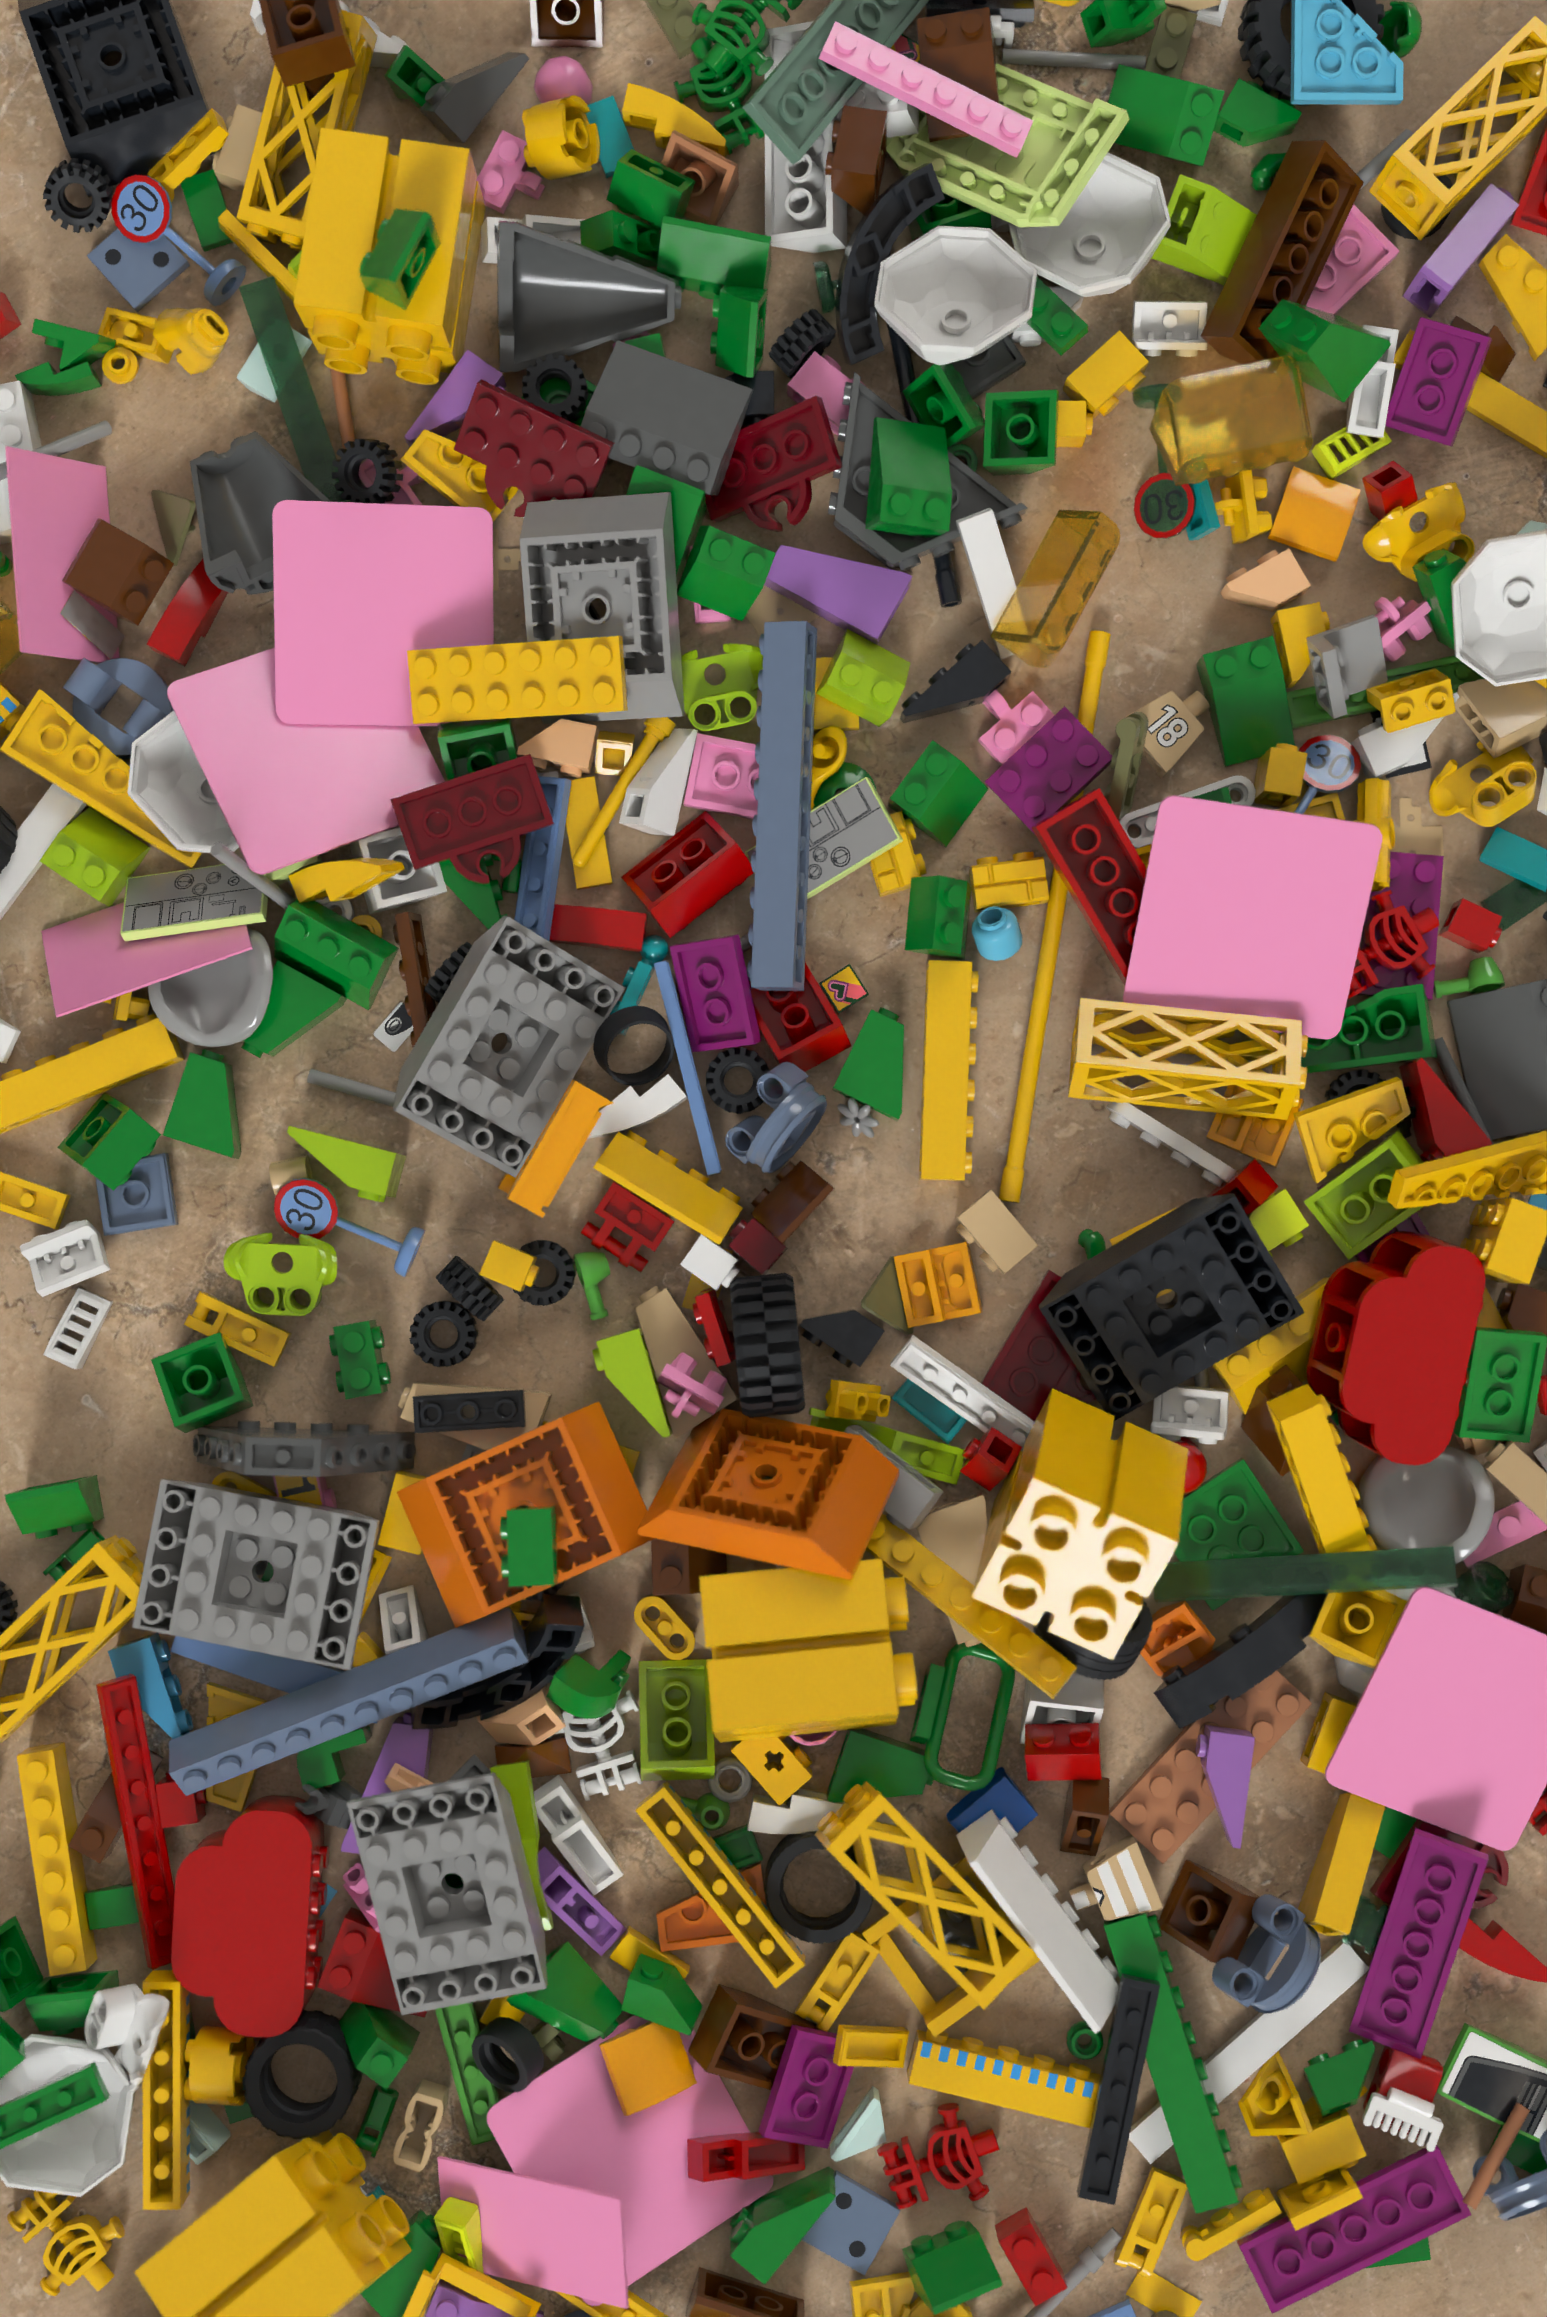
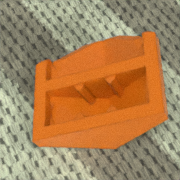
[1140,1601,1216,1676]

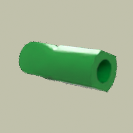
[43,1528,105,1582]
[355,2085,399,2158]

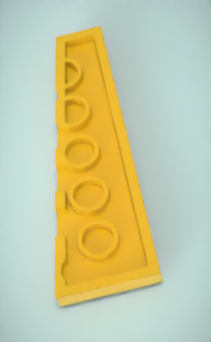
[0,689,203,869]
[1387,1131,1547,1209]

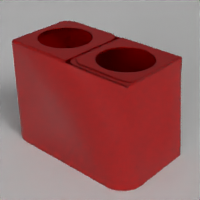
[1363,2046,1443,2140]

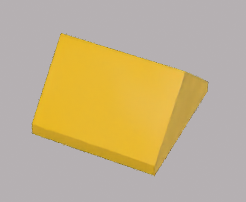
[1309,1568,1408,1669]

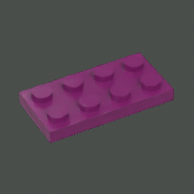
[1357,852,1444,1001]

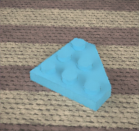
[1291,0,1404,105]

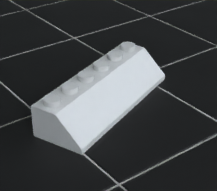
[765,21,847,253]
[956,1809,1119,2034]

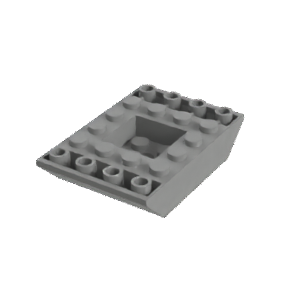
[520,492,685,724]
[393,915,625,1178]
[132,1479,380,1670]
[347,1772,547,2015]

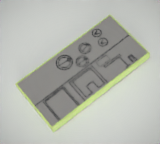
[745,777,904,899]
[120,864,268,941]

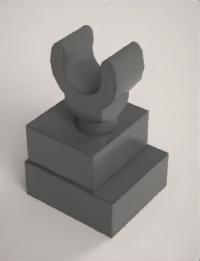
[295,1781,362,1829]

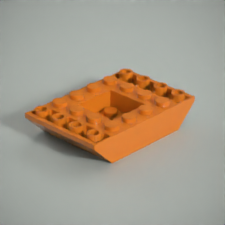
[397,1401,655,1628]
[637,1409,900,1580]

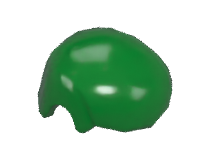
[1379,1,1422,58]

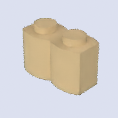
[394,2079,449,2172]

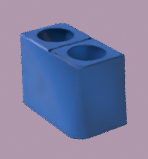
[946,1767,1038,1833]

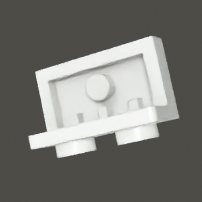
[1131,301,1207,357]
[20,1219,110,1297]
[1150,1385,1230,1444]

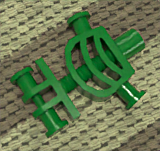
[692,0,803,76]
[673,36,764,156]

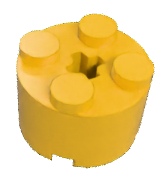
[522,95,600,180]
[184,2026,255,2106]

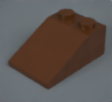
[259,0,356,87]
[917,7,999,142]
[751,1160,834,1243]
[688,1984,820,2090]

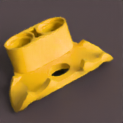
[1362,482,1475,582]
[1429,741,1537,827]

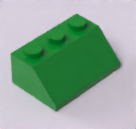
[657,216,771,300]
[274,899,399,1010]

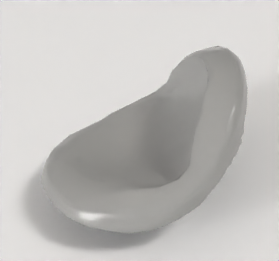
[148,928,273,1047]
[1358,1446,1495,1569]

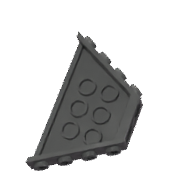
[828,372,1028,572]
[193,1421,416,1477]

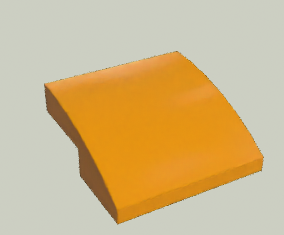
[1268,466,1361,562]
[1206,1084,1304,1168]
[894,1242,983,1328]
[599,2021,697,2116]

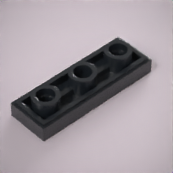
[925,0,1035,28]
[413,1389,526,1433]

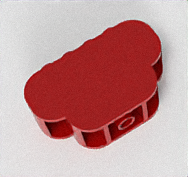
[1307,1231,1486,1465]
[171,1795,330,2037]

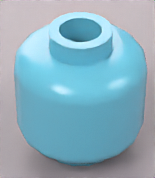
[972,906,1023,961]

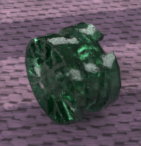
[1454,1561,1514,1614]
[1342,1894,1389,1955]

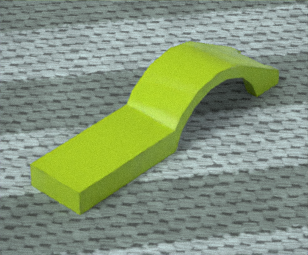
[808,1407,964,1485]
[490,1760,554,1930]

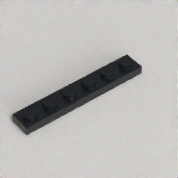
[1077,1974,1160,2205]

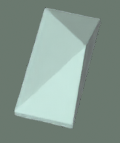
[830,2086,887,2162]

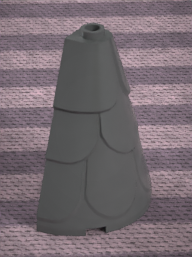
[497,221,682,372]

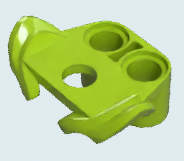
[681,643,763,731]
[223,1233,337,1316]

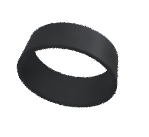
[593,1006,674,1086]

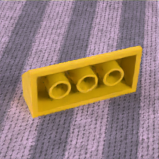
[593,1130,743,1245]
[1211,1277,1329,1416]

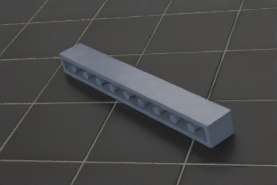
[747,621,817,991]
[169,1607,529,1796]

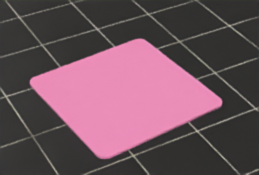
[272,500,494,727]
[167,648,445,874]
[1123,795,1382,1039]
[1325,1586,1547,1851]
[487,2015,774,2306]

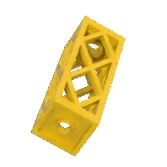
[236,10,377,252]
[1369,16,1547,241]
[1068,998,1308,1120]
[0,1535,144,1743]
[814,1781,1036,2010]

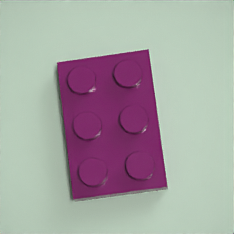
[1385,317,1492,447]
[985,706,1112,835]
[669,934,761,1053]
[758,2025,854,2149]

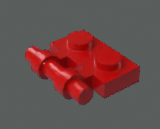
[581,1182,675,1273]
[692,1287,736,1367]

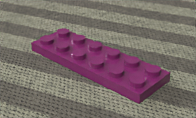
[1349,1828,1489,2059]
[1237,2144,1472,2314]

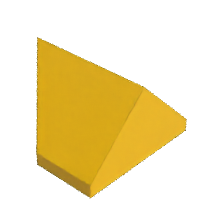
[1238,2051,1313,2136]

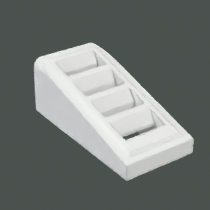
[43,1287,113,1369]

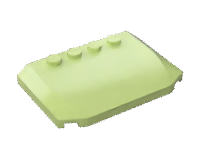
[887,63,1129,227]

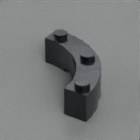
[835,163,945,365]
[1154,1571,1331,1729]
[410,1594,584,1729]

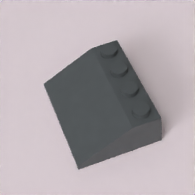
[581,340,754,496]
[1447,979,1547,1139]

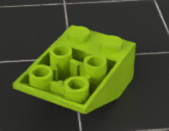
[1151,174,1257,285]

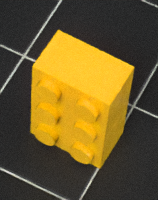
[1460,1198,1547,1284]

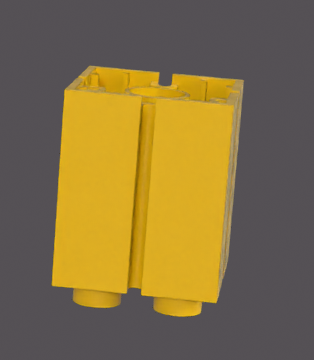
[293,127,486,385]
[972,1388,1188,1660]
[699,1559,917,1742]
[134,2130,412,2317]

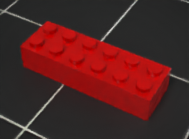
[1031,788,1147,986]

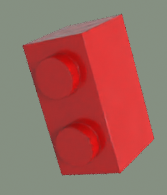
[1025,1723,1102,1781]
[995,2207,1068,2307]

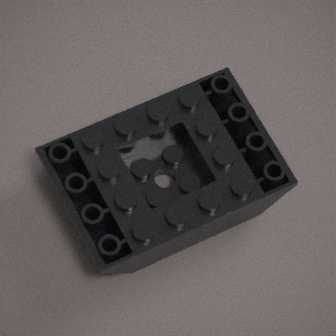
[18,0,222,197]
[1039,1193,1305,1421]

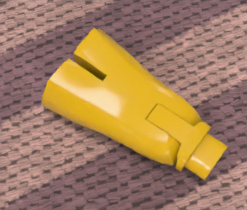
[153,308,229,375]

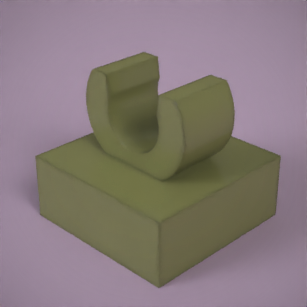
[530,2021,566,2061]

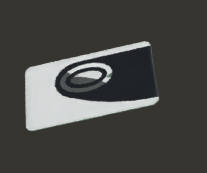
[374,1002,414,1052]

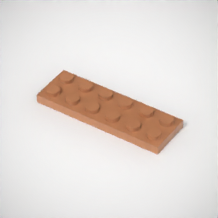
[1109,1671,1312,1864]

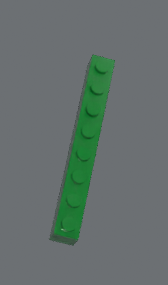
[1104,1912,1243,2214]

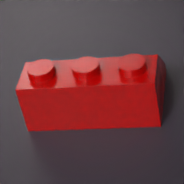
[621,811,754,938]

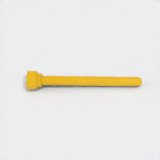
[573,717,676,867]

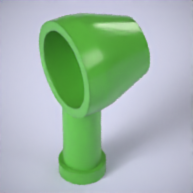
[1434,957,1505,999]
[573,1252,610,1320]
[679,1792,730,1831]

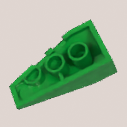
[1301,984,1437,1074]

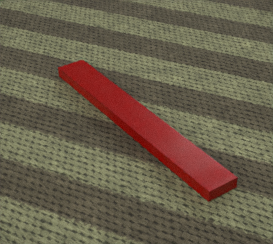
[96,1674,175,1970]

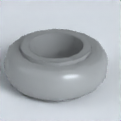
[707,1756,753,1803]

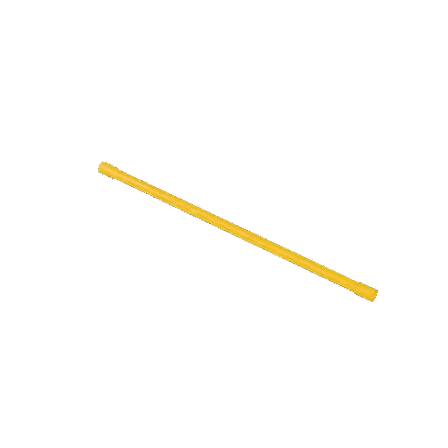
[998,630,1111,1203]

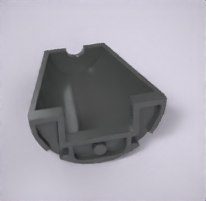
[190,431,331,595]

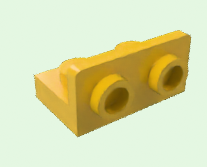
[1366,668,1455,733]

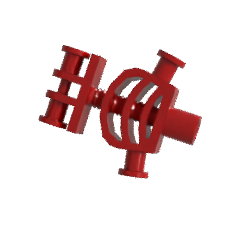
[1348,890,1440,999]
[877,2103,1000,2209]

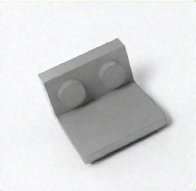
[1306,615,1388,719]

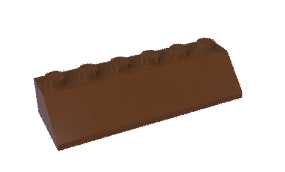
[1201,140,1364,376]

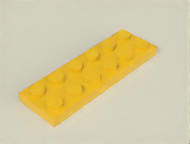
[407,636,628,724]

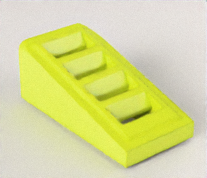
[1311,427,1392,480]
[434,2197,483,2273]

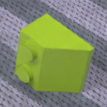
[816,629,910,727]
[40,807,151,907]

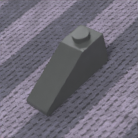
[420,52,530,143]

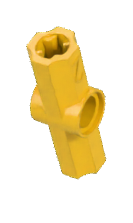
[1354,778,1395,892]

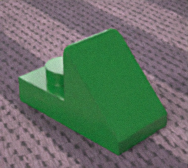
[384,45,445,109]
[32,318,116,371]

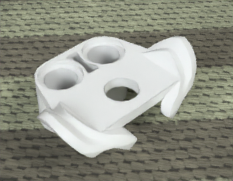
[84,1984,169,2092]

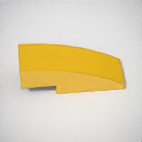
[622,83,727,157]
[288,858,405,903]

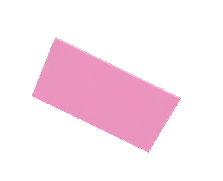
[5,446,120,663]
[41,902,252,1018]
[437,2156,629,2309]

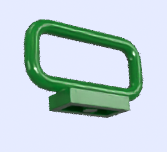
[910,1642,1015,1791]

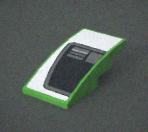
[1436,2023,1547,2143]

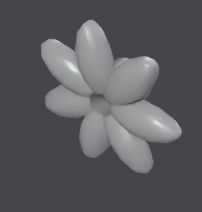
[838,1097,879,1138]

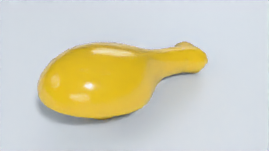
[811,726,848,811]

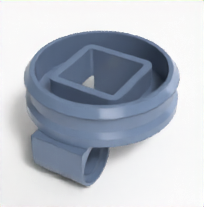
[63,658,173,759]
[725,1062,827,1173]
[1212,1894,1321,2014]
[1472,2130,1547,2221]

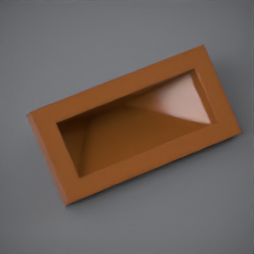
[495,1736,572,1778]

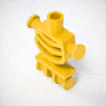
[7,2190,125,2296]

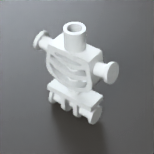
[547,1690,643,1801]

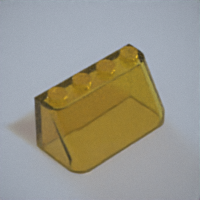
[1149,356,1313,486]
[990,510,1120,668]

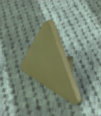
[151,490,195,566]
[861,1256,913,1335]

